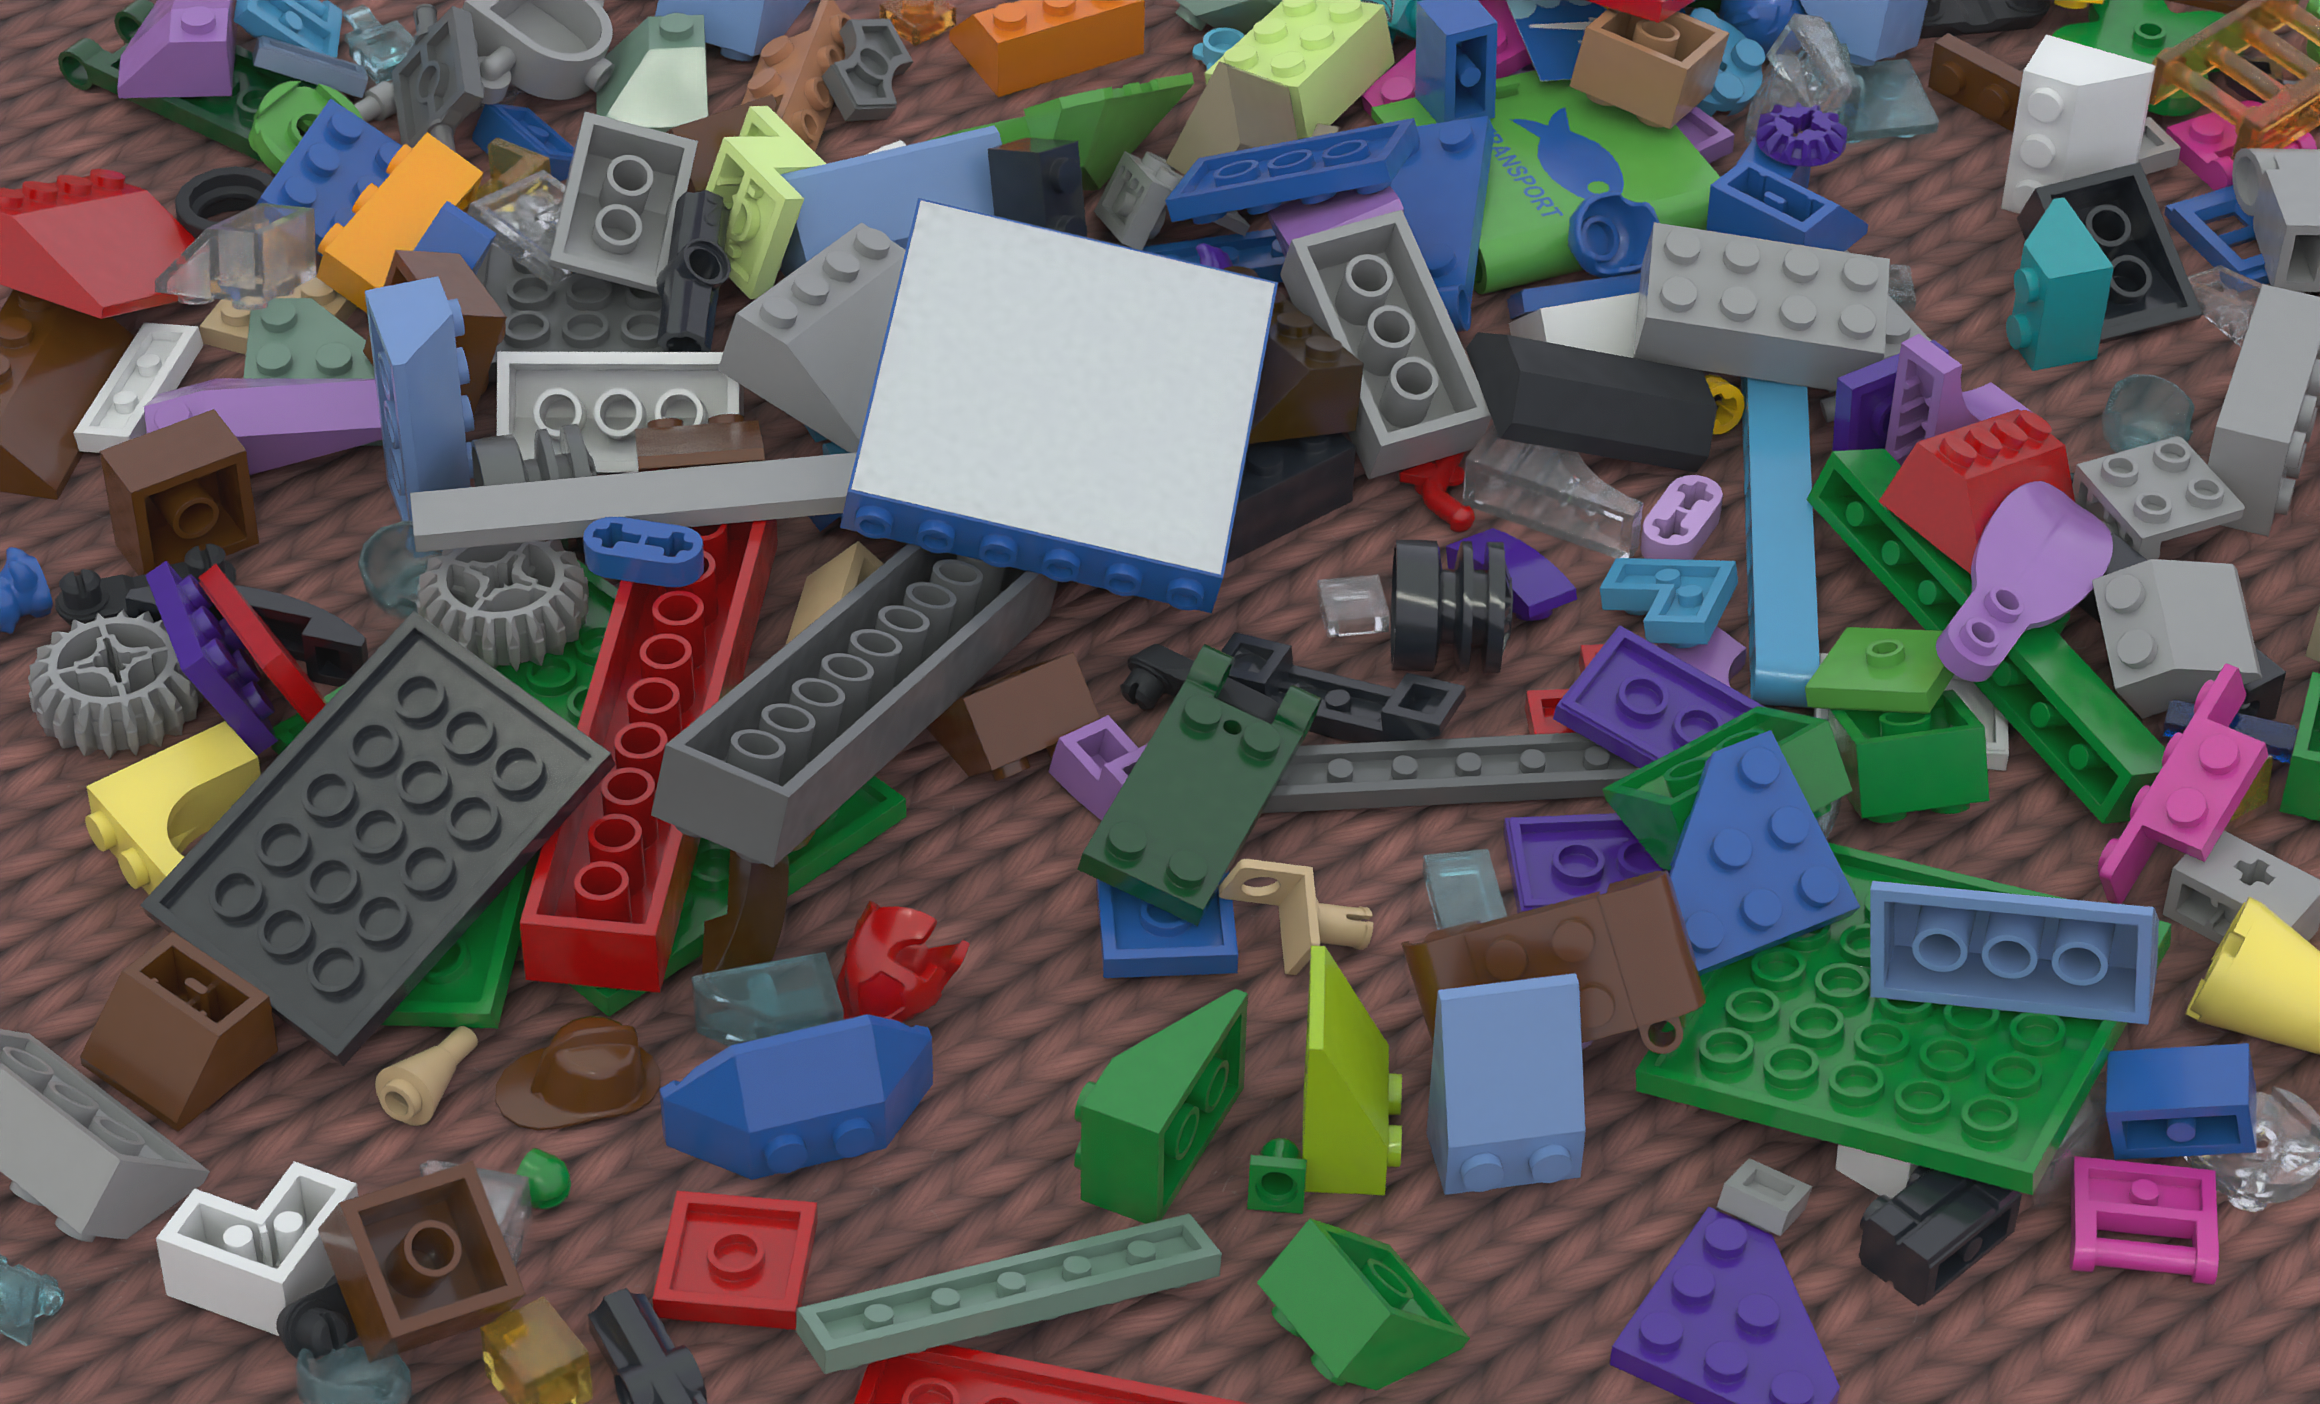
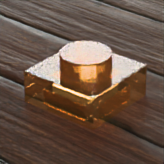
[880,0,956,46]

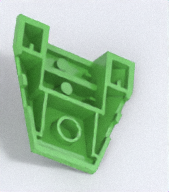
[927,73,1194,191]

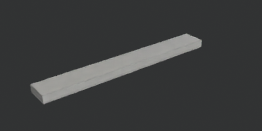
[410,452,857,552]

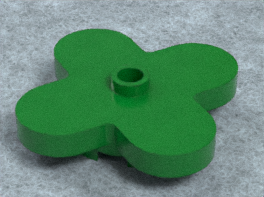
[2052,0,2247,116]

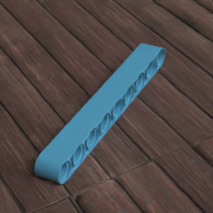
[1741,377,1820,708]

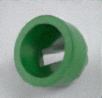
[512,1148,571,1210]

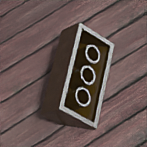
[1223,266,1364,444]

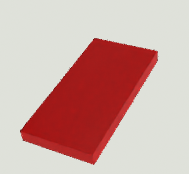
[198,564,327,724]

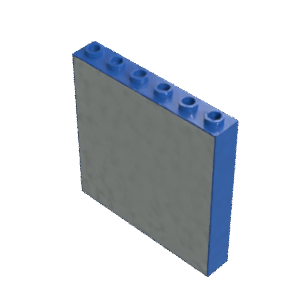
[840,198,1278,613]

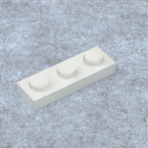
[73,322,203,453]

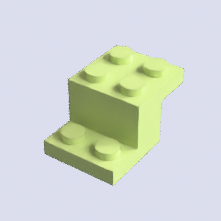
[706,106,826,299]

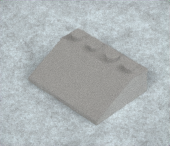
[718,222,906,453]

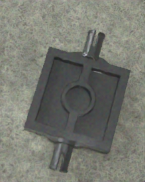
[392,4,484,153]

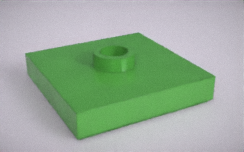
[1805,627,1955,714]

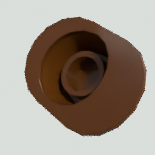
[495,1016,660,1131]

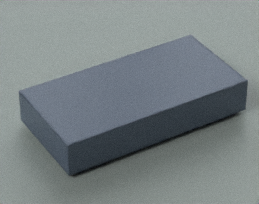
[252,35,368,98]

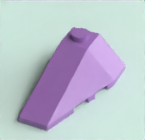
[117,0,237,98]
[144,378,382,475]

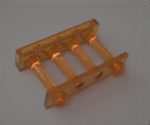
[2149,0,2320,161]

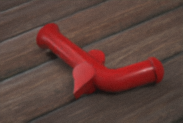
[1399,451,1475,533]

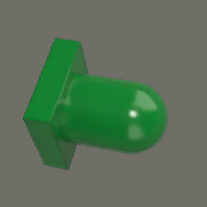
[1247,1138,1307,1214]

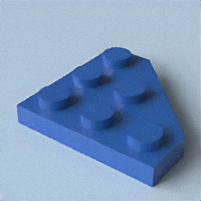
[1669,730,1860,976]

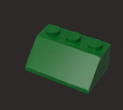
[1602,706,1853,870]

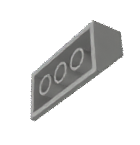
[0,1029,210,1242]

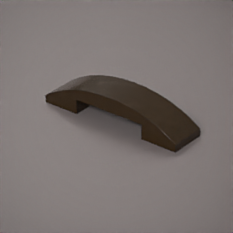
[701,849,789,1010]

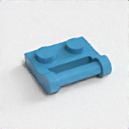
[234,0,342,58]

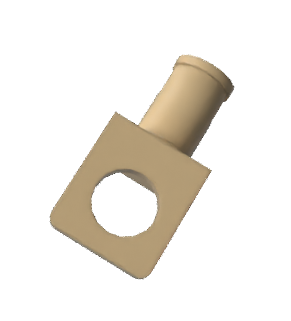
[1218,859,1373,975]

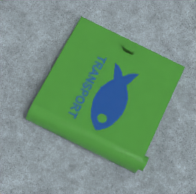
[1371,70,1720,294]

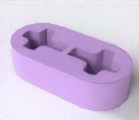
[1640,475,1723,560]

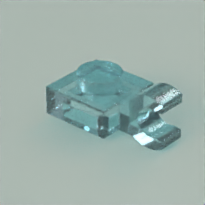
[343,5,415,84]

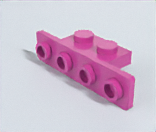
[2098,663,2269,904]

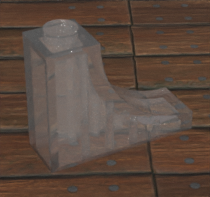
[1463,422,1644,558]

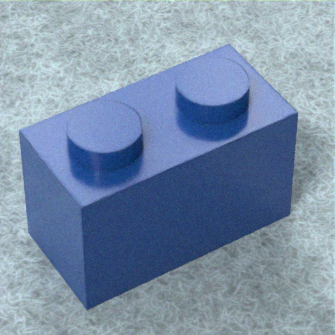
[1415,0,1498,123]
[2106,1043,2257,1160]

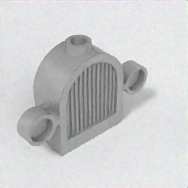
[462,0,615,104]

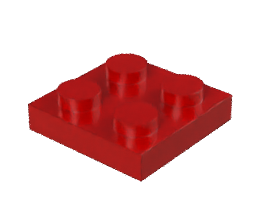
[652,1191,818,1330]

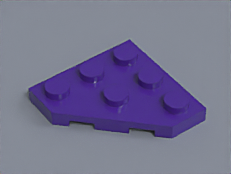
[1610,1206,1840,1404]

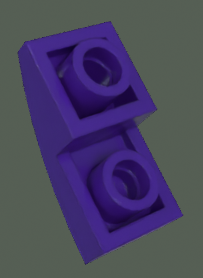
[1446,528,1577,621]

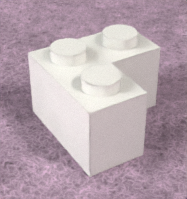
[156,1161,358,1336]

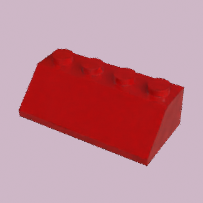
[1878,409,2075,574]

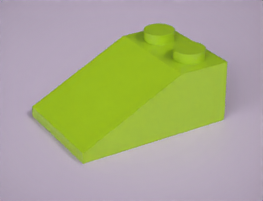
[1302,946,1402,1195]

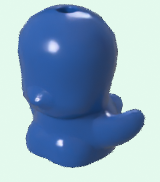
[0,547,53,634]

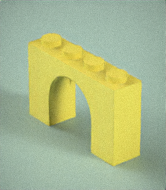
[85,721,261,895]

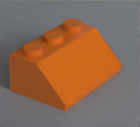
[949,0,1145,97]

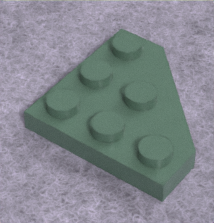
[243,298,383,446]

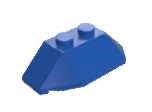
[660,1014,933,1180]

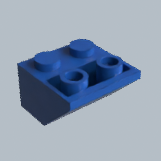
[1706,158,1868,252]

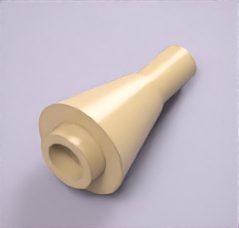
[375,1026,478,1126]

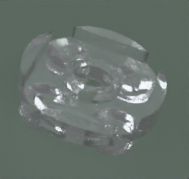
[2183,1086,2320,1212]

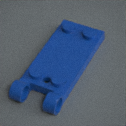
[1390,116,1495,332]

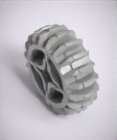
[416,539,589,672]
[28,609,203,759]

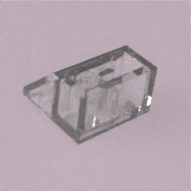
[155,203,316,310]

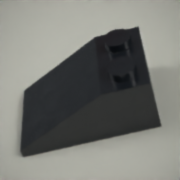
[2017,162,2203,344]

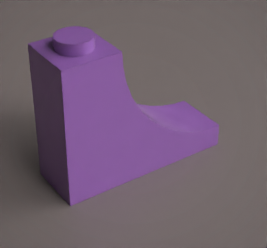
[1885,334,2032,466]

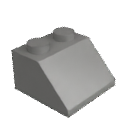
[2092,559,2262,719]

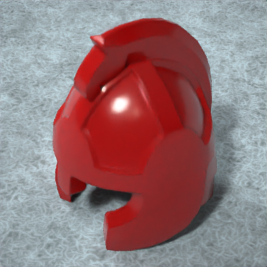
[833,900,969,1023]

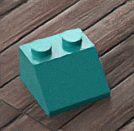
[2006,197,2114,371]

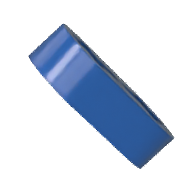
[583,517,704,587]

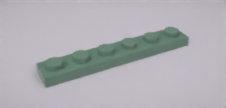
[796,1213,1222,1374]

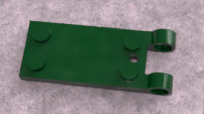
[58,0,318,164]
[1077,644,1322,926]

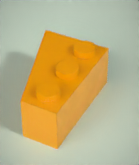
[316,132,484,313]

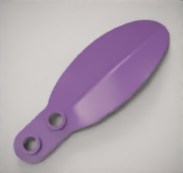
[1936,481,2113,682]

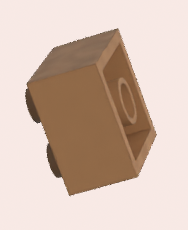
[1569,8,1730,129]

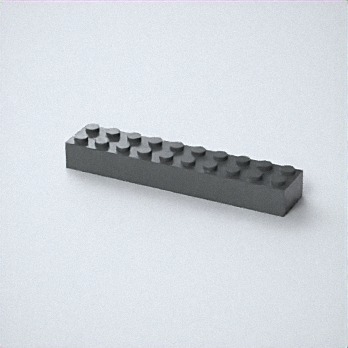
[651,543,1058,867]

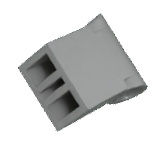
[2232,148,2320,292]

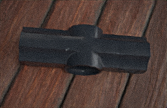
[656,190,731,352]
[588,1288,708,1404]

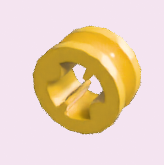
[1705,374,1745,434]

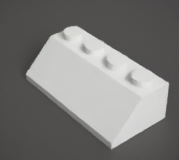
[497,352,744,473]

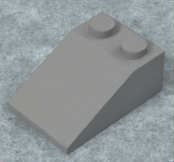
[548,112,698,294]

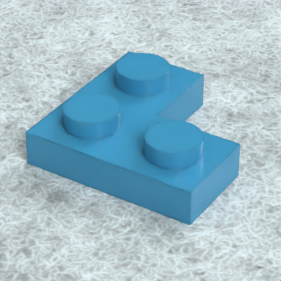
[1600,558,1738,648]

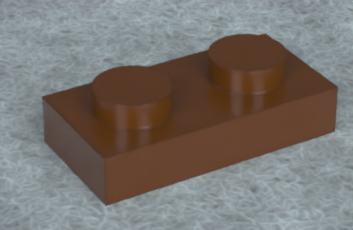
[1928,33,2023,132]

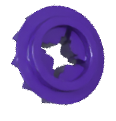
[1755,101,1847,167]

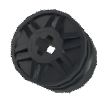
[1390,540,1513,673]

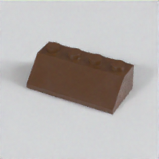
[0,289,134,500]

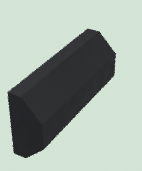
[1466,332,1717,472]

